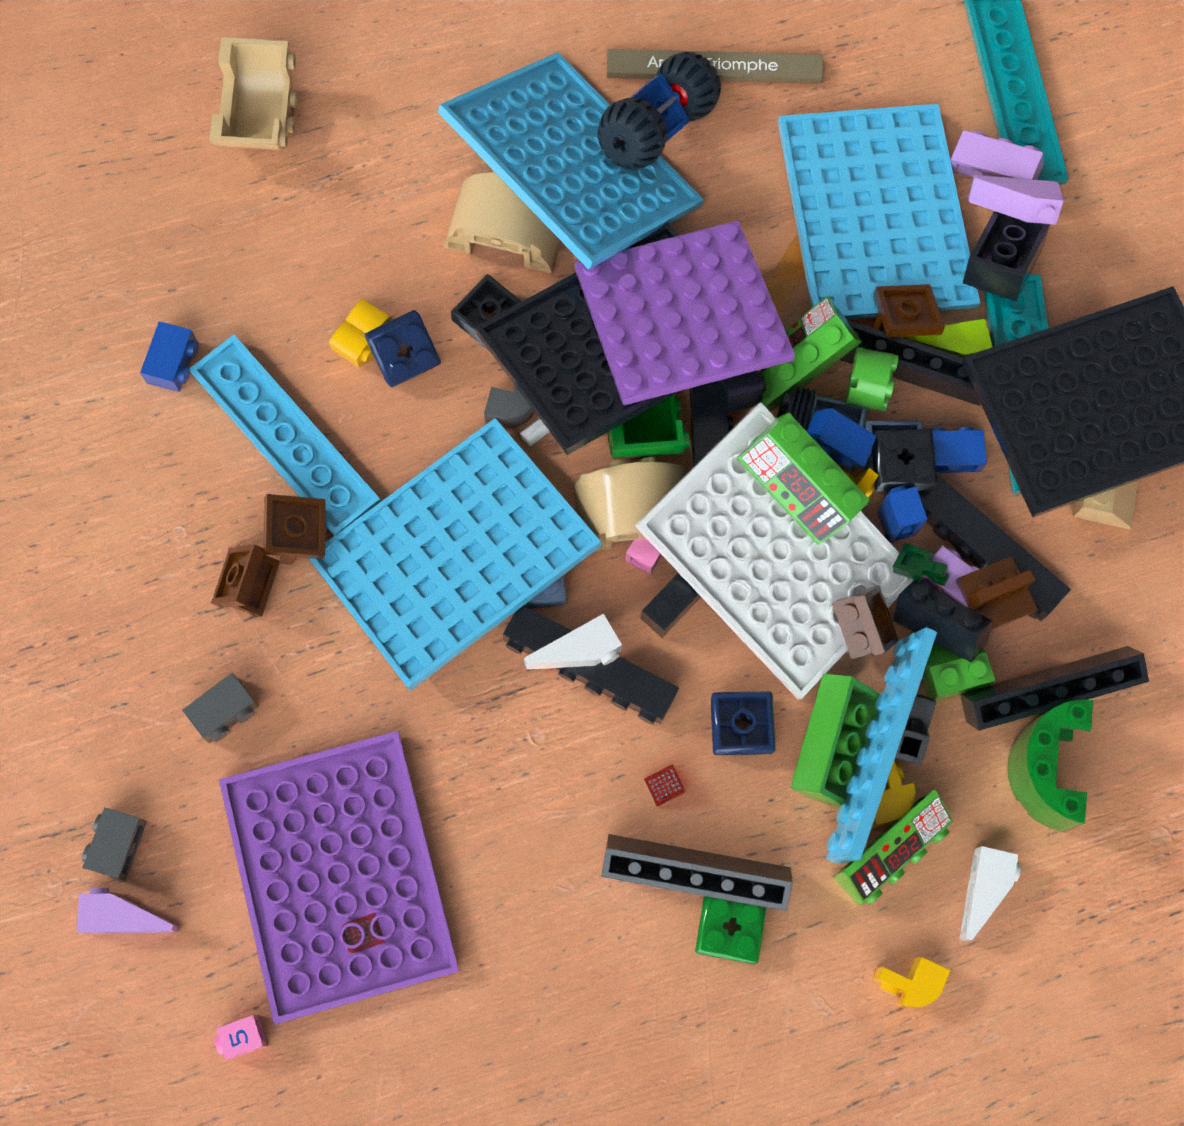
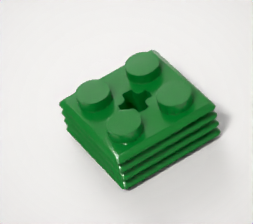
[695,896,767,964]

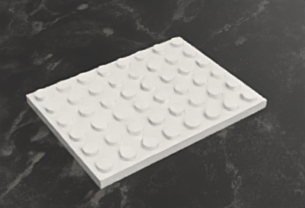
[635,403,913,699]

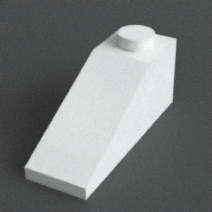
[524,614,622,669]
[959,846,1021,941]

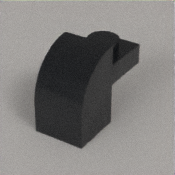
[895,694,936,765]

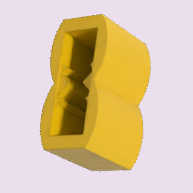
[329,298,391,367]

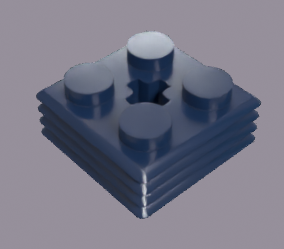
[365,310,441,388]
[711,691,775,755]

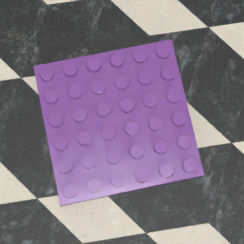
[574,220,795,406]

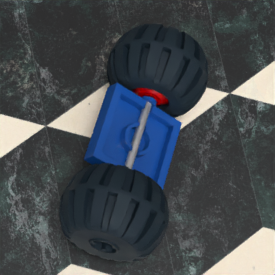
[598,52,721,170]

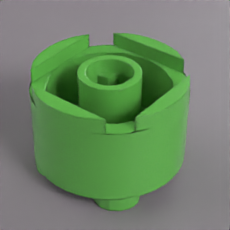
[846,347,898,411]

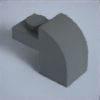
[484,386,535,428]

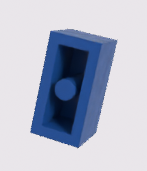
[140,321,199,392]
[807,408,876,471]
[931,427,987,473]
[877,486,927,542]

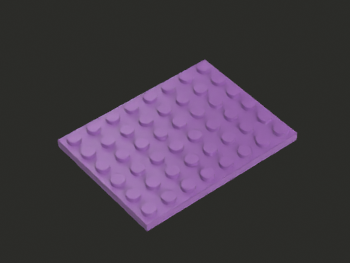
[219,731,460,1025]

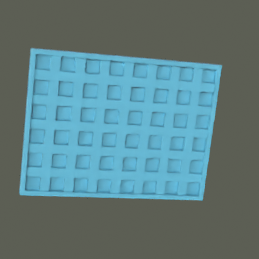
[778,104,980,320]
[308,418,602,691]

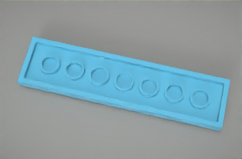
[189,334,381,536]
[826,627,937,864]

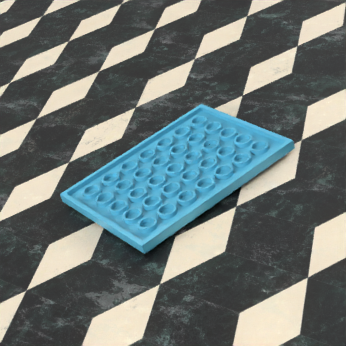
[438,52,704,270]

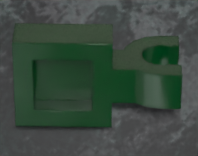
[892,543,949,586]

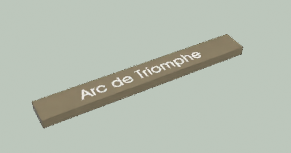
[607,49,823,83]

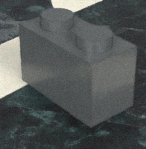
[182,673,258,743]
[82,807,147,881]

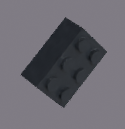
[963,211,1050,302]

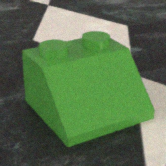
[922,643,996,701]

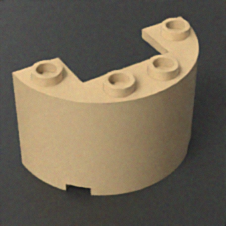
[209,37,298,150]
[444,171,561,273]
[574,457,688,552]

